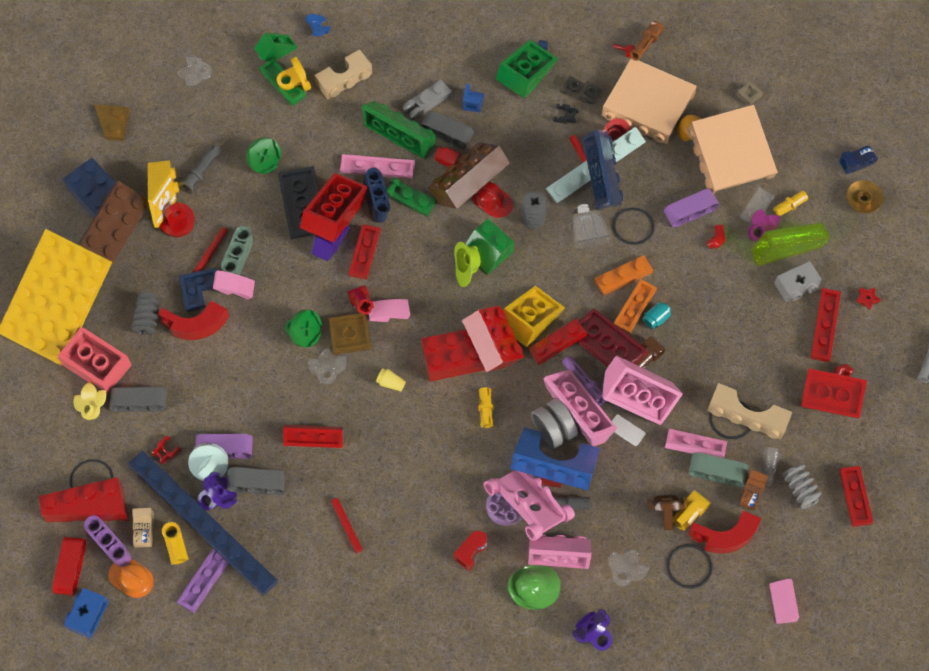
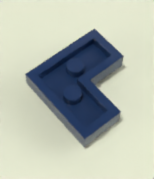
[179,268,217,312]

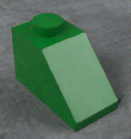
[254,33,298,61]

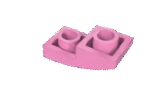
[213,271,255,300]
[369,299,410,322]

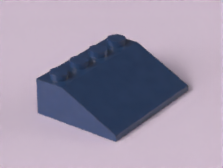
[582,130,623,210]

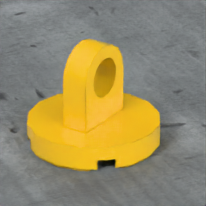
[277,56,311,92]

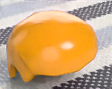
[676,115,702,142]

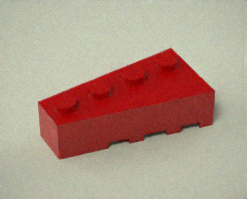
[38,477,129,522]

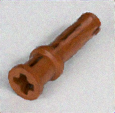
[630,21,664,61]

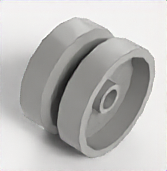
[531,398,578,449]

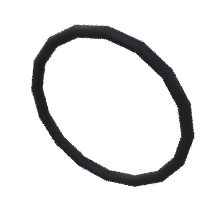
[613,207,655,245]
[709,400,751,439]
[69,459,114,488]
[667,544,713,589]

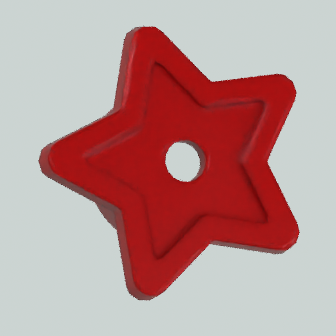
[856,287,881,310]

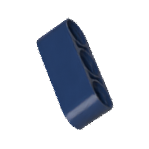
[363,168,390,223]

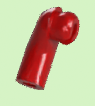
[707,224,725,249]

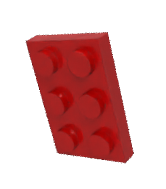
[800,368,867,419]

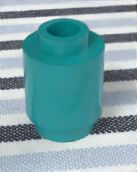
[643,302,671,329]

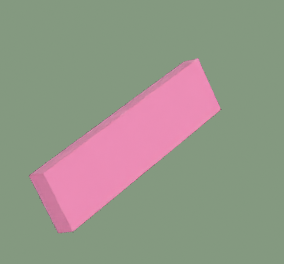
[340,154,415,179]

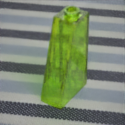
[751,222,830,267]

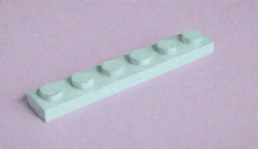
[546,127,646,204]

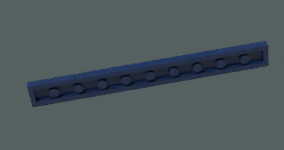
[128,451,278,596]

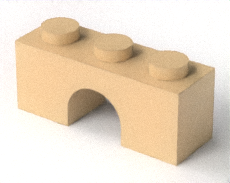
[314,49,372,99]

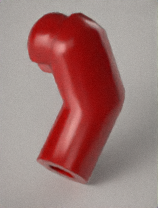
[832,364,853,377]

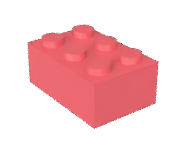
[58,327,131,395]

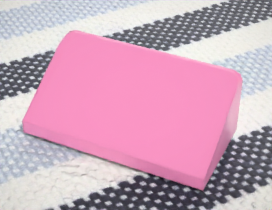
[769,579,799,624]

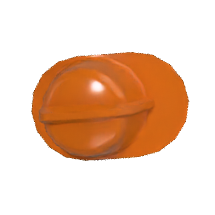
[108,559,154,598]

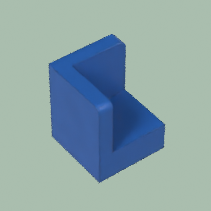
[463,84,484,113]

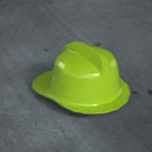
[454,242,481,287]

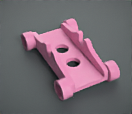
[484,470,575,541]

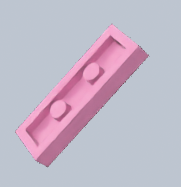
[665,429,727,458]

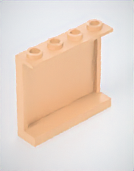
[602,58,697,144]
[688,105,778,194]

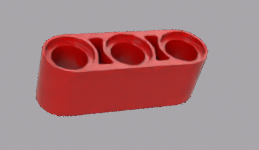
[52,537,86,596]

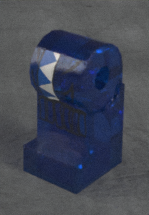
[839,146,878,175]

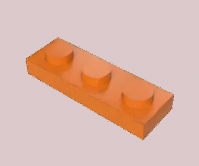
[594,255,653,296]
[614,279,657,335]

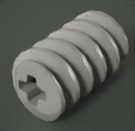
[782,464,822,510]

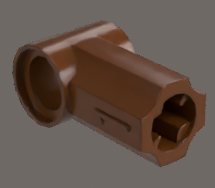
[636,336,666,368]

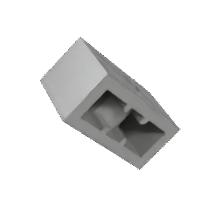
[775,261,822,302]

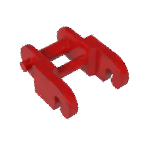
[151,436,182,464]

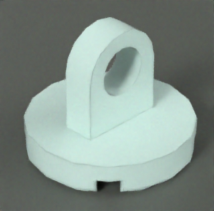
[188,443,228,481]

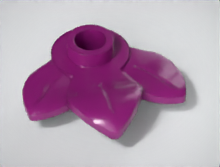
[748,209,782,244]

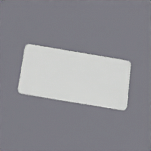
[612,414,646,446]

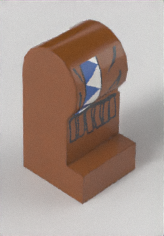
[739,470,769,511]

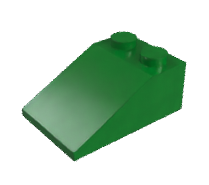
[495,40,558,98]

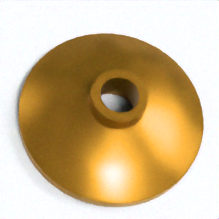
[846,180,884,214]

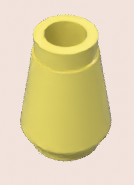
[376,368,406,392]

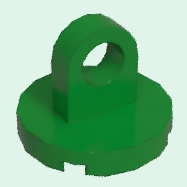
[246,137,281,174]
[284,309,322,348]

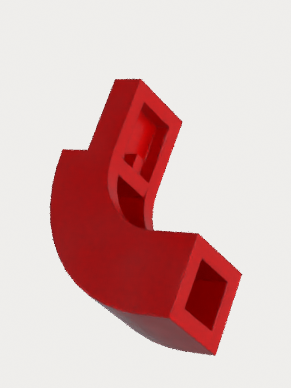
[158,301,229,340]
[688,510,762,554]

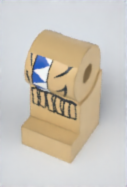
[132,508,154,548]

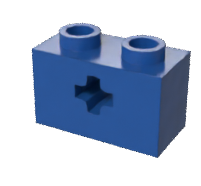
[65,588,109,639]

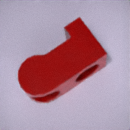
[453,530,487,571]

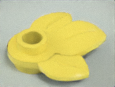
[73,382,106,420]

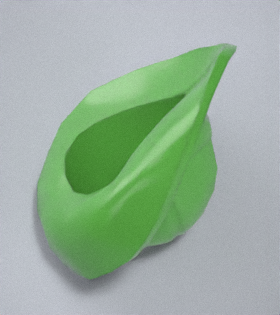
[508,565,560,610]

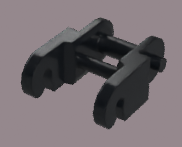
[553,104,579,124]

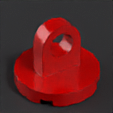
[159,202,195,238]

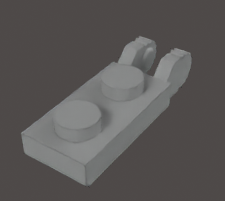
[402,80,452,119]

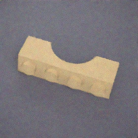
[707,383,792,440]

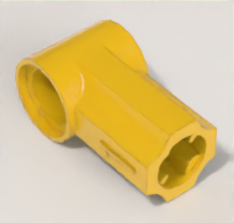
[673,490,711,531]
[162,522,189,565]

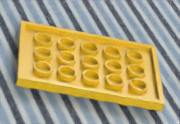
[0,229,112,365]

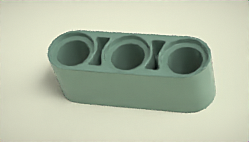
[221,226,253,275]
[688,453,749,487]

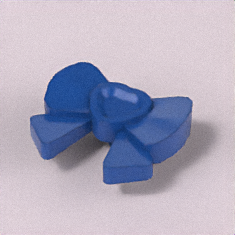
[305,14,331,36]

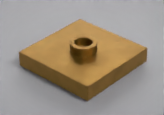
[328,313,372,355]

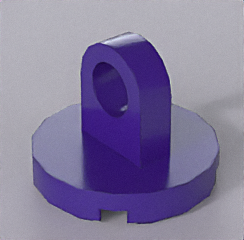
[198,472,237,510]
[572,609,612,651]

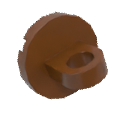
[647,495,687,530]

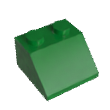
[465,218,514,275]

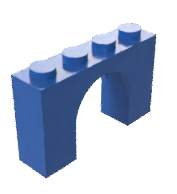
[510,427,600,491]

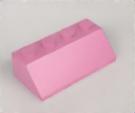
[602,356,683,425]
[544,369,617,446]

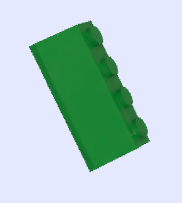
[362,101,436,159]

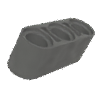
[420,111,474,149]
[110,387,167,412]
[227,467,285,495]

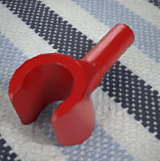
[612,43,635,58]

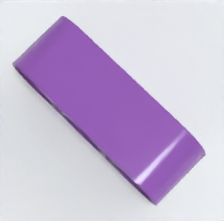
[664,189,720,227]
[195,434,253,459]
[84,516,131,567]

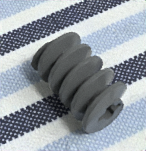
[522,191,547,229]
[131,292,161,335]

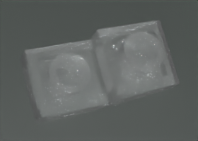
[740,186,775,225]

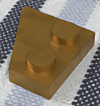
[95,104,130,141]

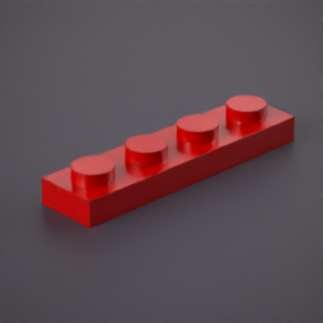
[810,288,841,363]

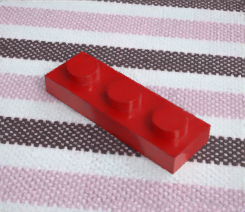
[349,224,381,280]
[528,318,587,365]
[283,425,343,448]
[839,466,873,527]

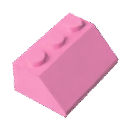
[528,534,591,569]

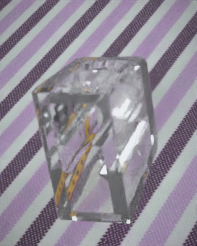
[572,204,610,250]

